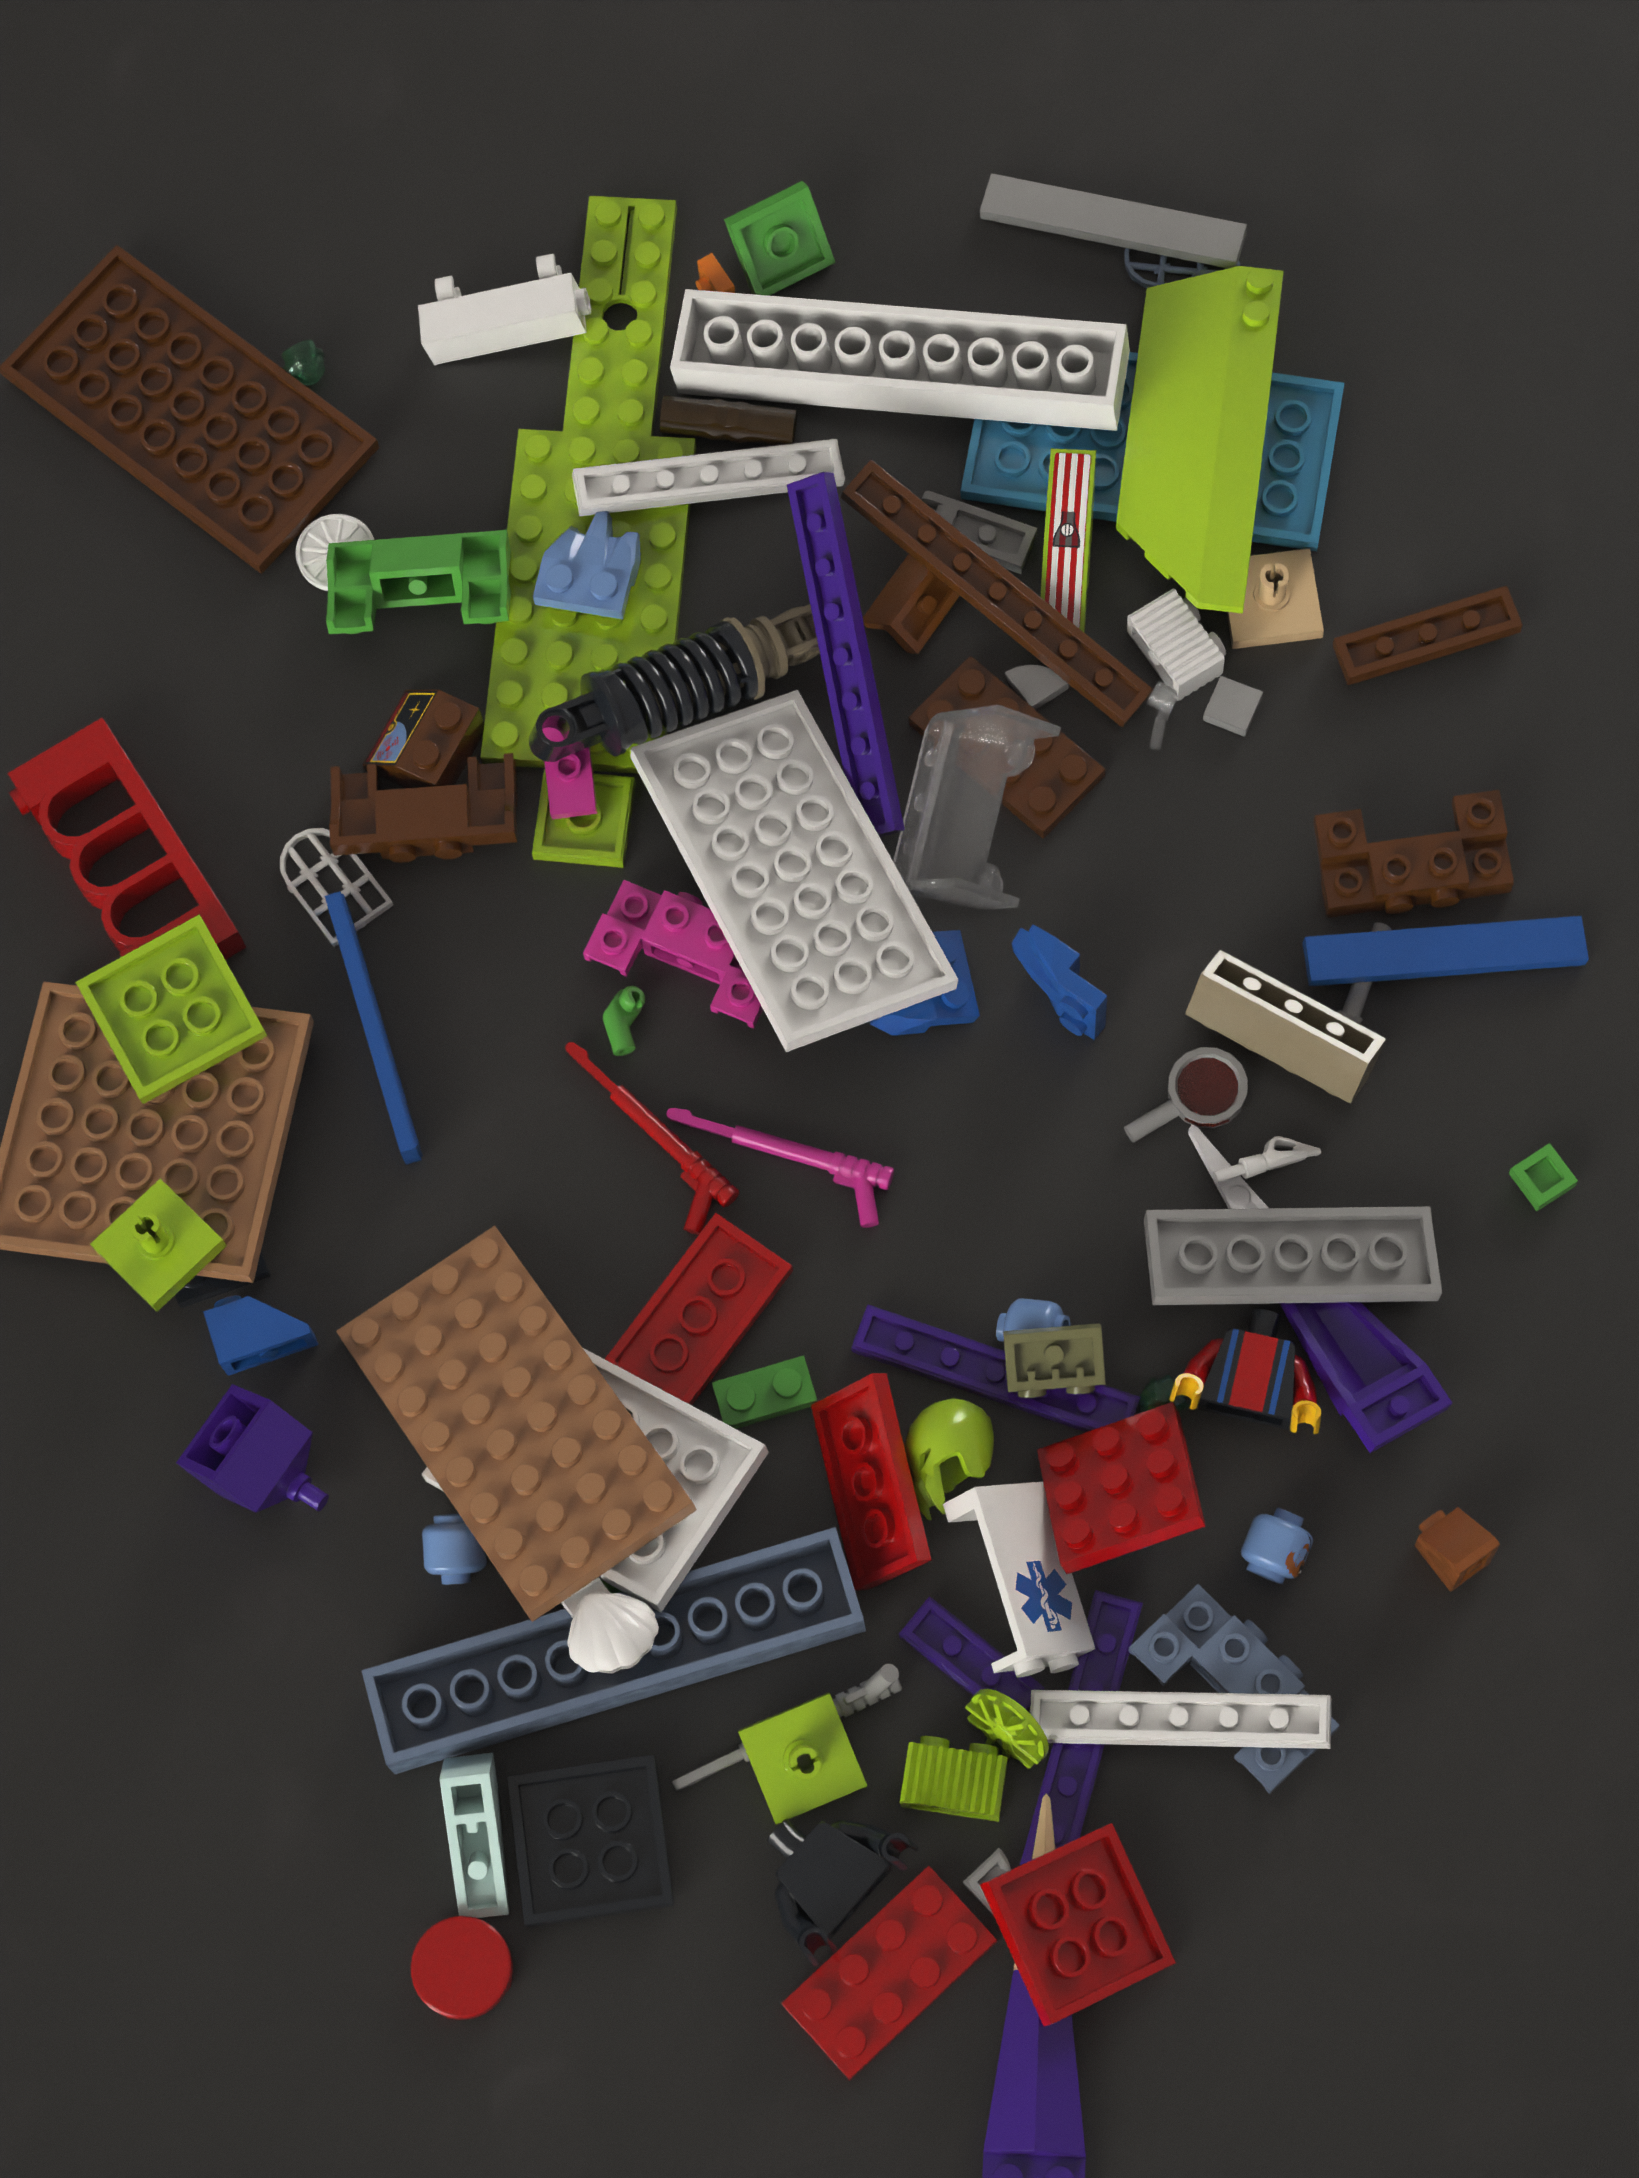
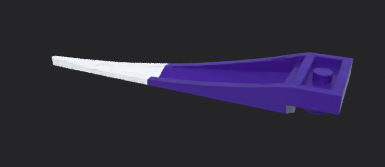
[1188,1124,1453,1453]

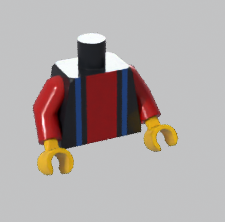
[1169,1309,1321,1434]

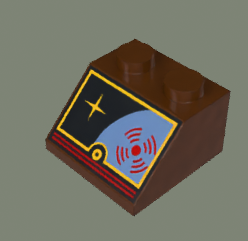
[362,690,484,788]

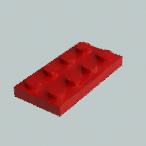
[605,1213,793,1405]
[811,1373,932,1590]
[781,1866,997,2081]

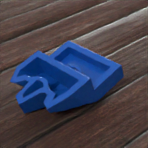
[1012,924,1107,1041]
[870,930,980,1036]

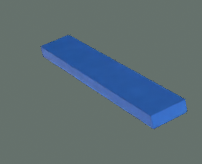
[325,891,423,1165]
[1302,916,1589,986]

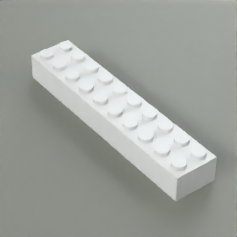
[670,289,1130,431]

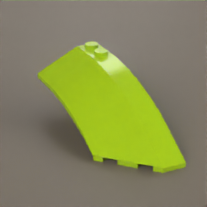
[1116,266,1284,614]

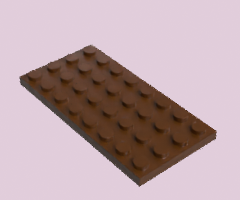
[0,245,380,574]

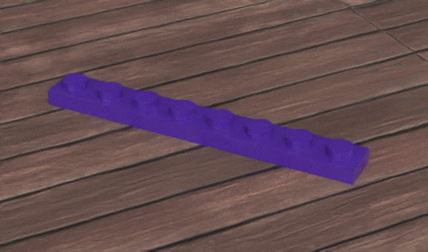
[787,472,905,837]

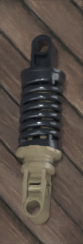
[529,604,820,762]

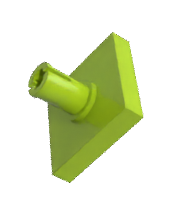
[90,1179,227,1312]
[737,1692,867,1824]

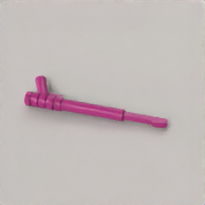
[666,1108,894,1228]

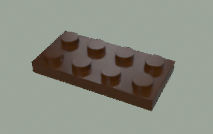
[908,655,1106,839]

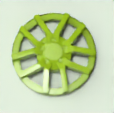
[965,1689,1049,1769]

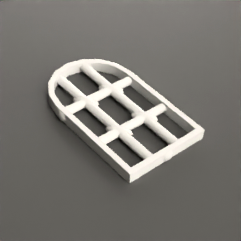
[280,828,394,947]

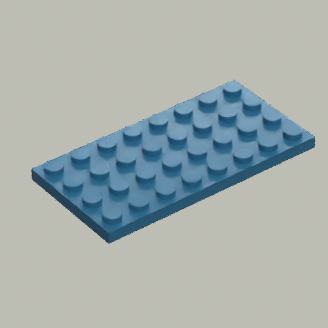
[960,352,1344,552]

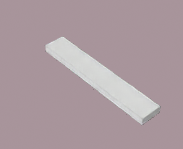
[572,439,845,517]
[1030,1690,1332,1749]

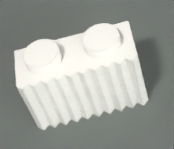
[1127,588,1226,701]

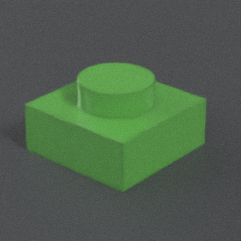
[1509,1143,1578,1211]

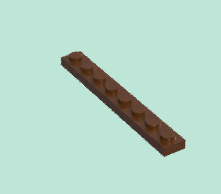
[840,460,1154,728]

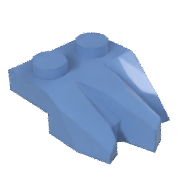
[533,511,641,620]

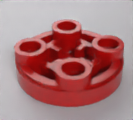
[411,1916,513,2020]

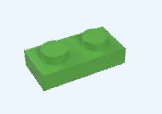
[712,1355,818,1429]

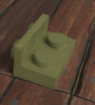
[1003,1323,1106,1398]

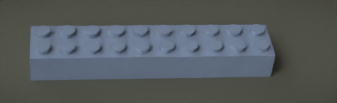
[361,1527,866,1774]

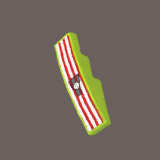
[1040,448,1097,633]

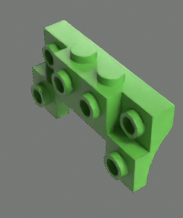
[326,530,511,634]

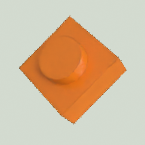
[695,253,735,293]

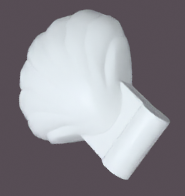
[561,1577,659,1673]

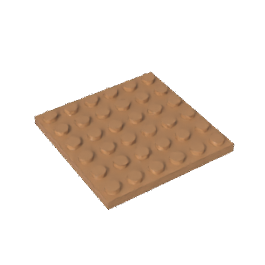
[0,982,314,1283]

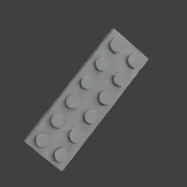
[1144,1206,1442,1305]

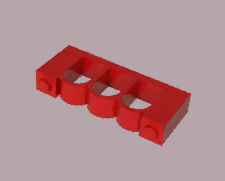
[8,717,246,960]

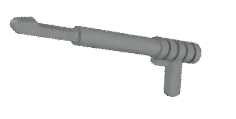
[672,1664,902,1791]

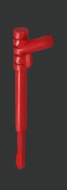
[565,1042,739,1235]

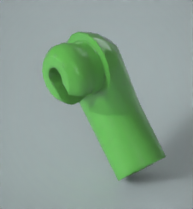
[603,986,646,1056]

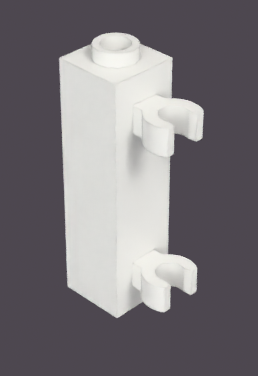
[418,254,591,365]

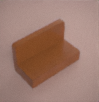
[863,554,960,654]

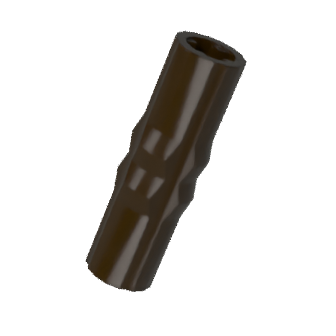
[660,395,797,446]

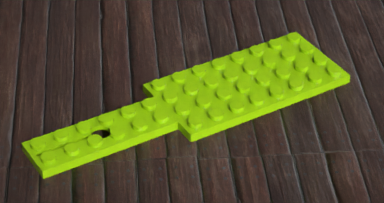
[481,196,696,774]

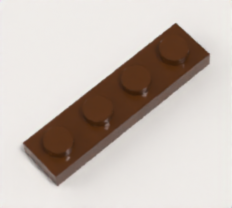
[1333,585,1523,685]

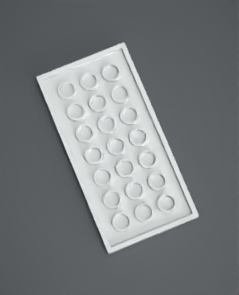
[630,690,958,1052]

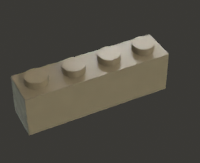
[1185,950,1386,1104]

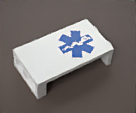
[943,1482,1095,1677]

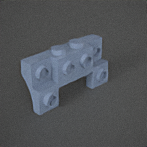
[1128,1584,1340,1794]

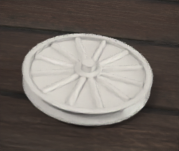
[296,514,374,591]

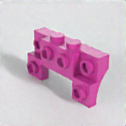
[583,880,763,1029]

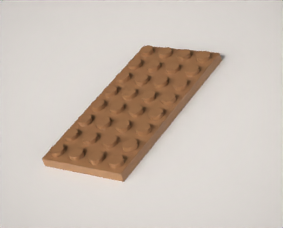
[336,1226,697,1622]

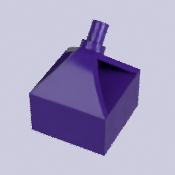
[176,1384,329,1513]

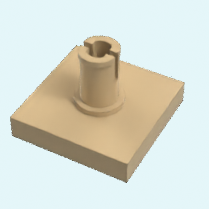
[1226,548,1324,649]

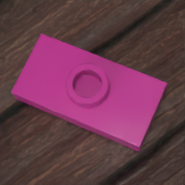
[542,727,598,820]

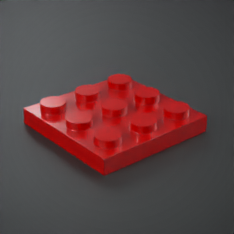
[1037,1402,1206,1574]
[980,1823,1176,2027]

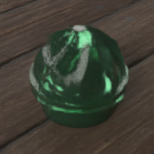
[281,339,326,385]
[1139,1373,1189,1417]

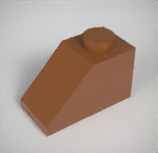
[1414,1507,1500,1592]

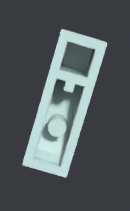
[440,1753,509,1918]

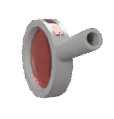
[1124,1047,1248,1143]

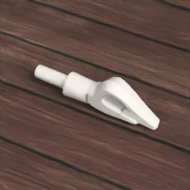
[1213,1136,1321,1183]

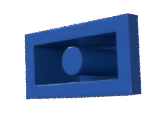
[203,1295,318,1376]

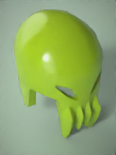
[904,1398,994,1520]

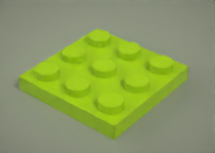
[75,914,267,1104]

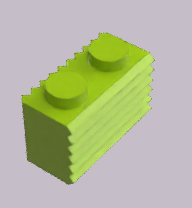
[900,1736,1008,1822]

